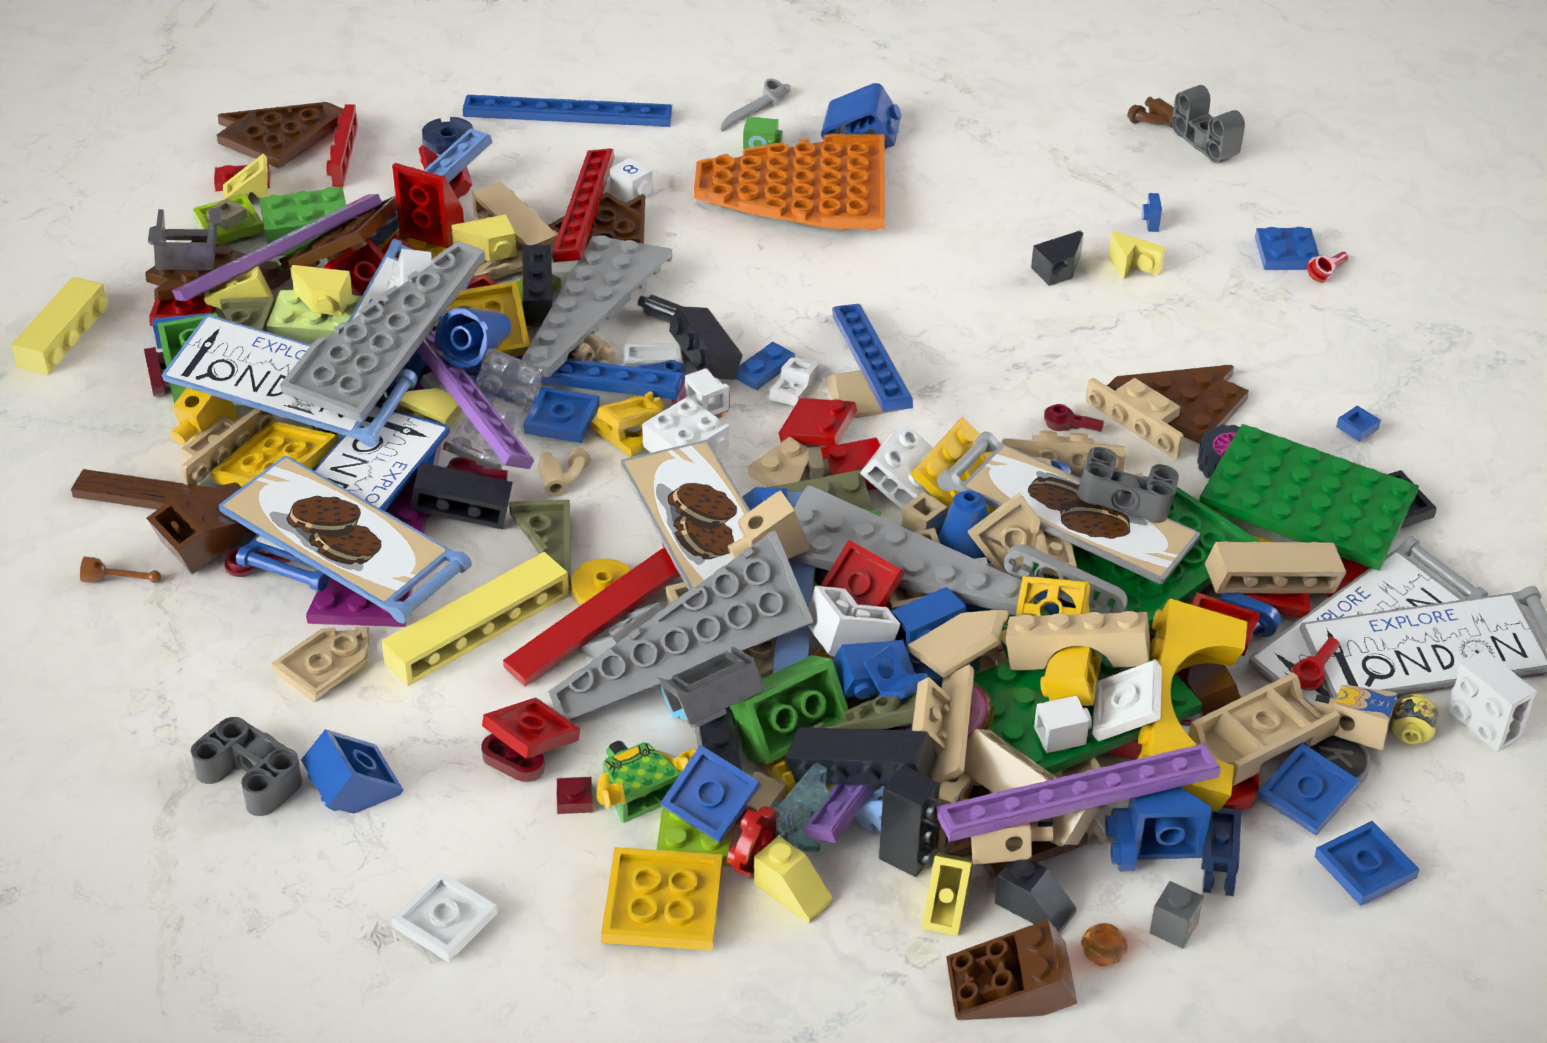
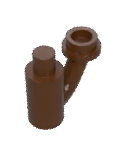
[1127,97,1174,128]

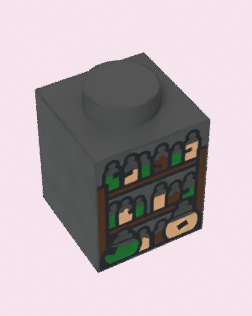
[1149,881,1204,949]

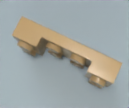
[1188,673,1341,786]

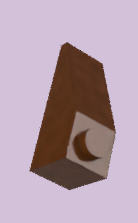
[1187,664,1241,717]

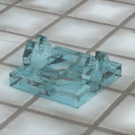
[776,763,830,852]

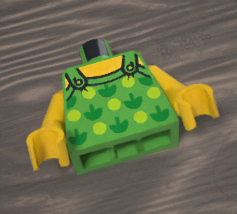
[597,741,697,823]

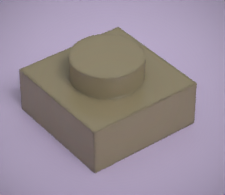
[206,198,248,230]
[807,447,829,480]

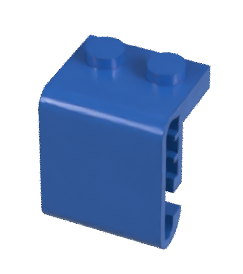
[821,83,902,149]

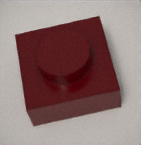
[557,777,593,814]

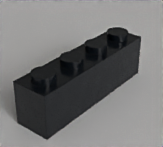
[785,727,938,786]

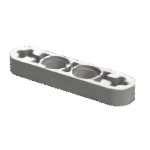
[1004,544,1128,614]

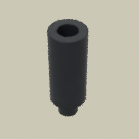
[637,294,681,323]

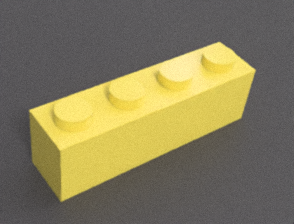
[11,277,108,375]

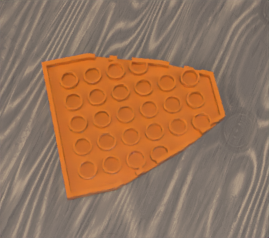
[694,134,885,230]

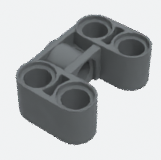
[1172,85,1245,163]
[1077,447,1179,523]
[191,717,302,816]

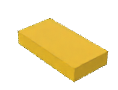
[597,396,663,431]

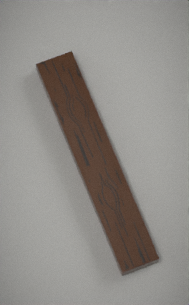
[71,469,212,510]

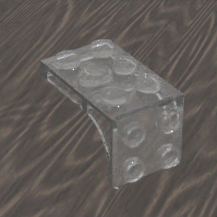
[442,348,543,469]

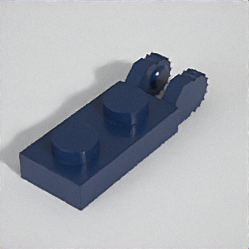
[1201,808,1241,896]

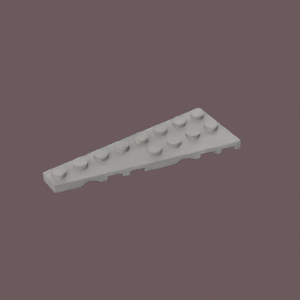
[520,236,672,377]
[788,485,1022,615]
[548,530,814,721]

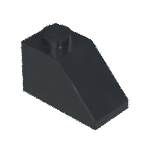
[1031,230,1084,286]
[995,859,1077,934]

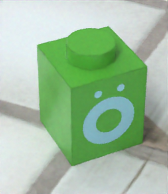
[743,116,783,149]

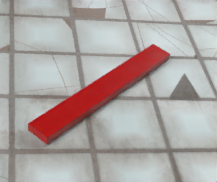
[552,148,615,263]
[503,547,680,687]

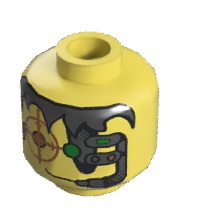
[1391,694,1438,744]

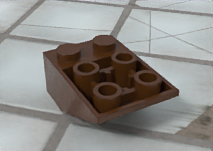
[146,482,252,575]
[946,919,1078,1020]

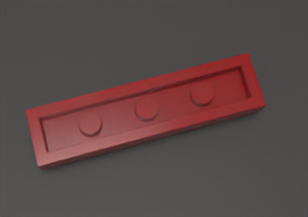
[326,104,358,187]

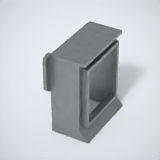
[148,208,222,270]
[658,647,766,728]

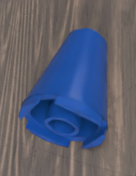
[435,307,511,368]
[938,490,994,567]

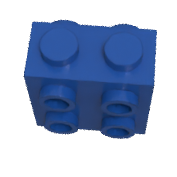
[891,587,967,669]

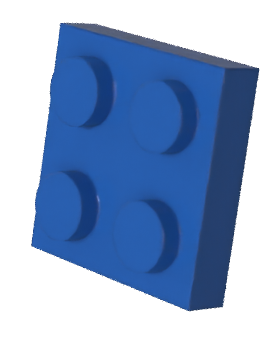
[1255,227,1319,270]
[523,386,600,443]
[1258,743,1359,836]
[660,745,761,844]
[1314,820,1419,906]

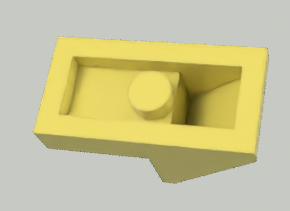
[223,154,268,200]
[1108,231,1165,278]

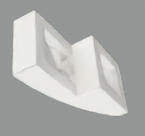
[769,357,819,406]

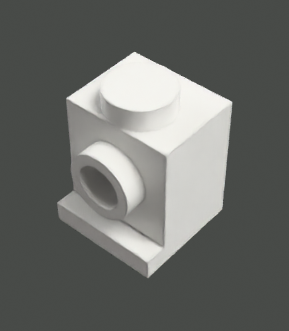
[685,368,729,415]

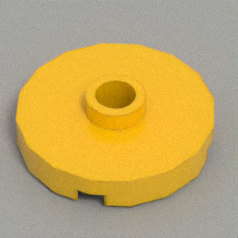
[571,558,631,605]

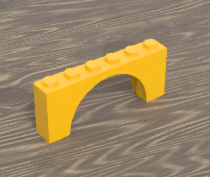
[1137,599,1247,812]

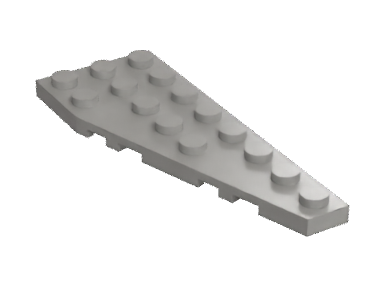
[280,241,485,422]

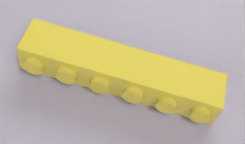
[382,552,569,686]

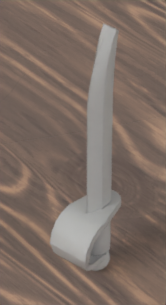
[721,79,791,132]

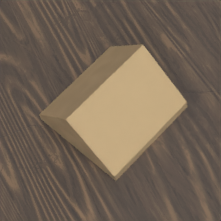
[825,370,899,418]

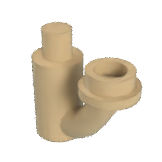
[572,333,616,362]
[538,448,591,497]

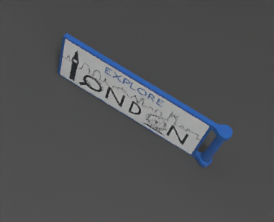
[236,404,450,592]

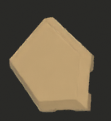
[907,610,1009,678]
[271,626,370,701]

